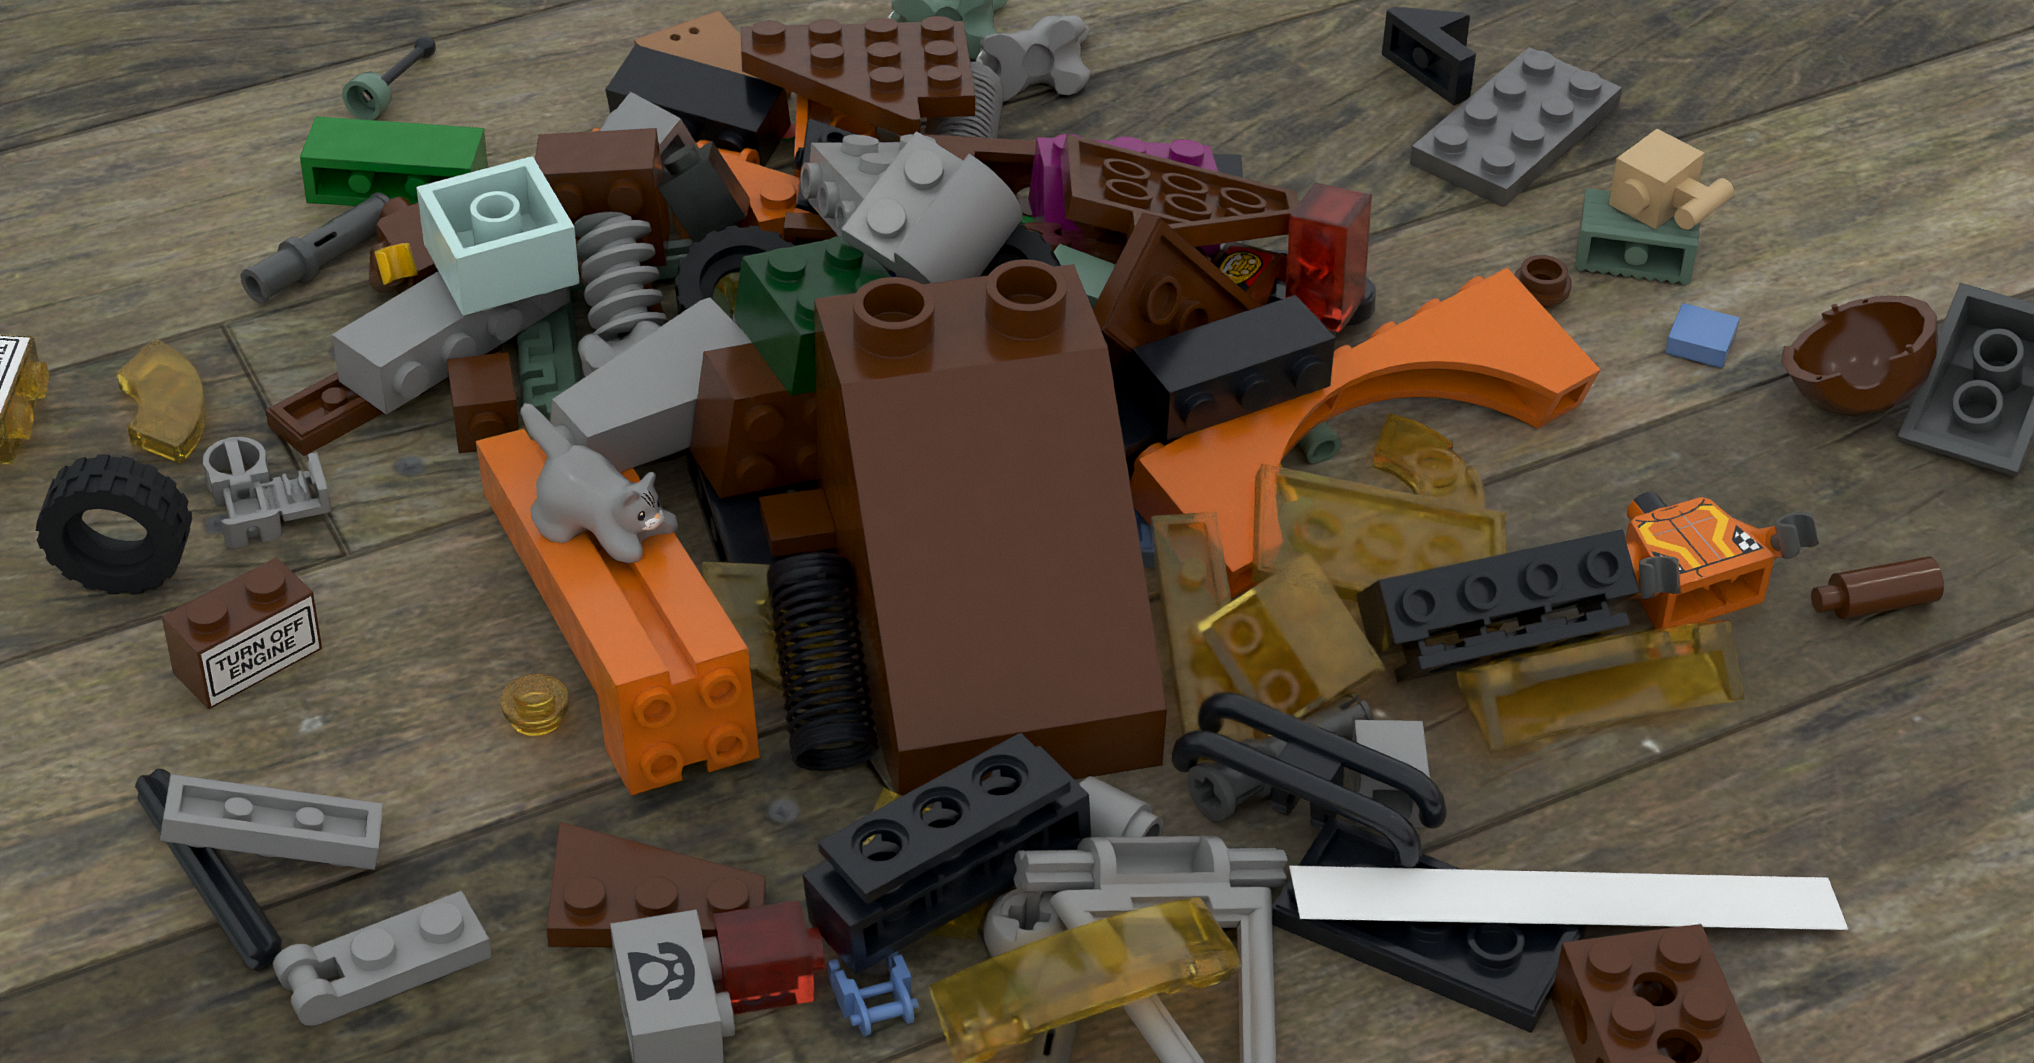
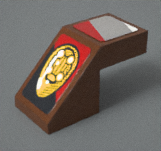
[1211,242,1301,306]

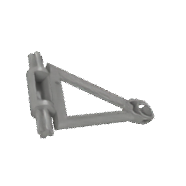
[1014,836,1288,1063]

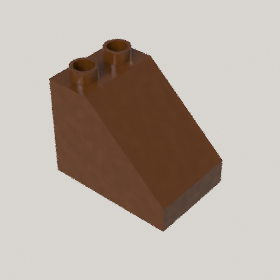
[814,260,1167,799]

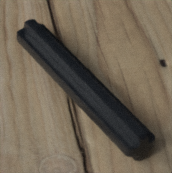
[135,769,283,971]

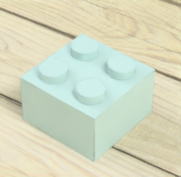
[417,156,579,316]

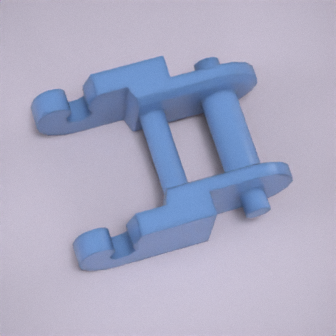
[827,951,919,1036]

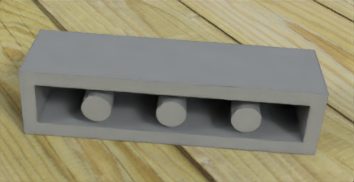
[332,271,571,415]

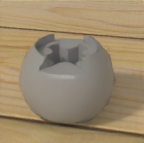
[984,888,1074,977]

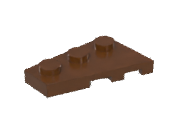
[547,822,766,949]

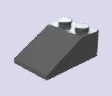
[1898,283,2034,477]

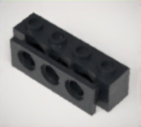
[1356,529,1640,683]
[802,732,1091,974]

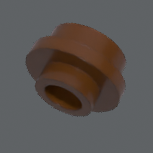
[1514,255,1572,308]

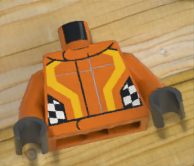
[1625,492,1819,635]

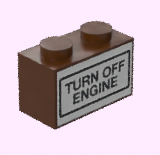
[161,557,322,710]

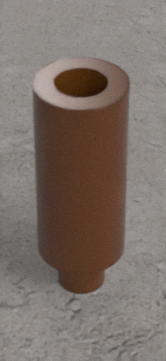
[1811,556,1944,619]

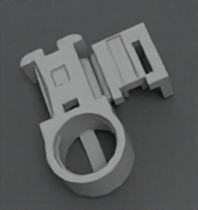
[203,437,331,548]

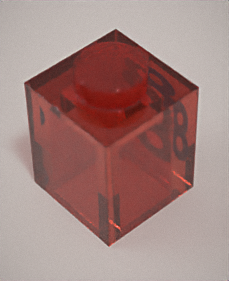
[713,900,825,1015]

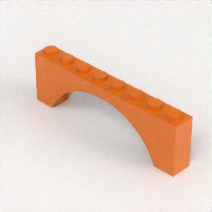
[1130,268,1600,607]

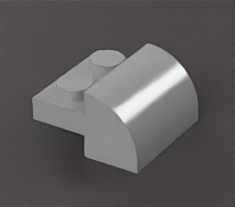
[841,131,1022,284]

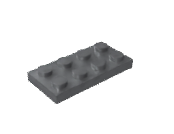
[1410,47,1622,207]

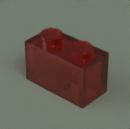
[1285,183,1372,332]

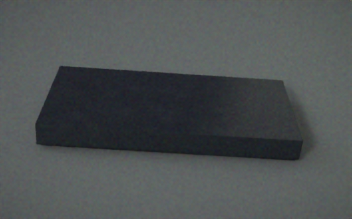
[1272,816,1587,1033]

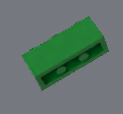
[300,116,488,206]

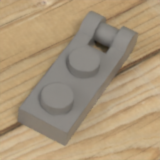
[273,891,492,1026]

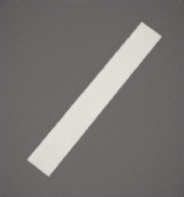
[1289,866,1849,930]

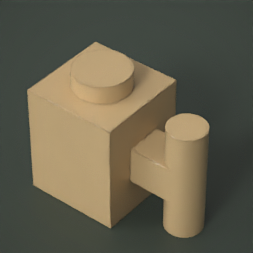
[1608,129,1734,230]

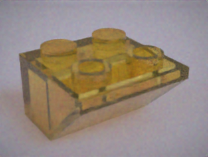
[1196,552,1386,737]

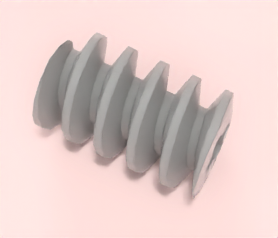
[574,212,667,342]

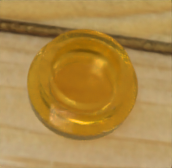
[500,674,569,736]

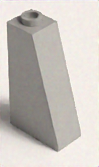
[550,297,752,472]

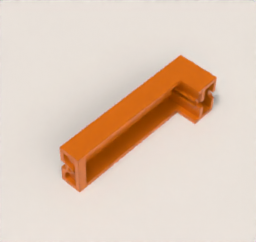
[476,429,760,795]

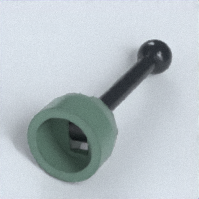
[342,36,436,120]

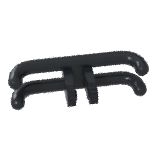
[1171,692,1447,868]

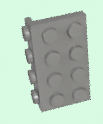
[801,134,937,274]

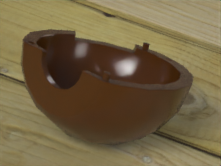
[1781,296,1939,417]

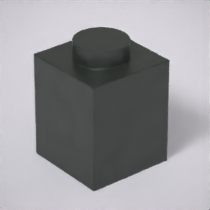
[658,141,750,243]

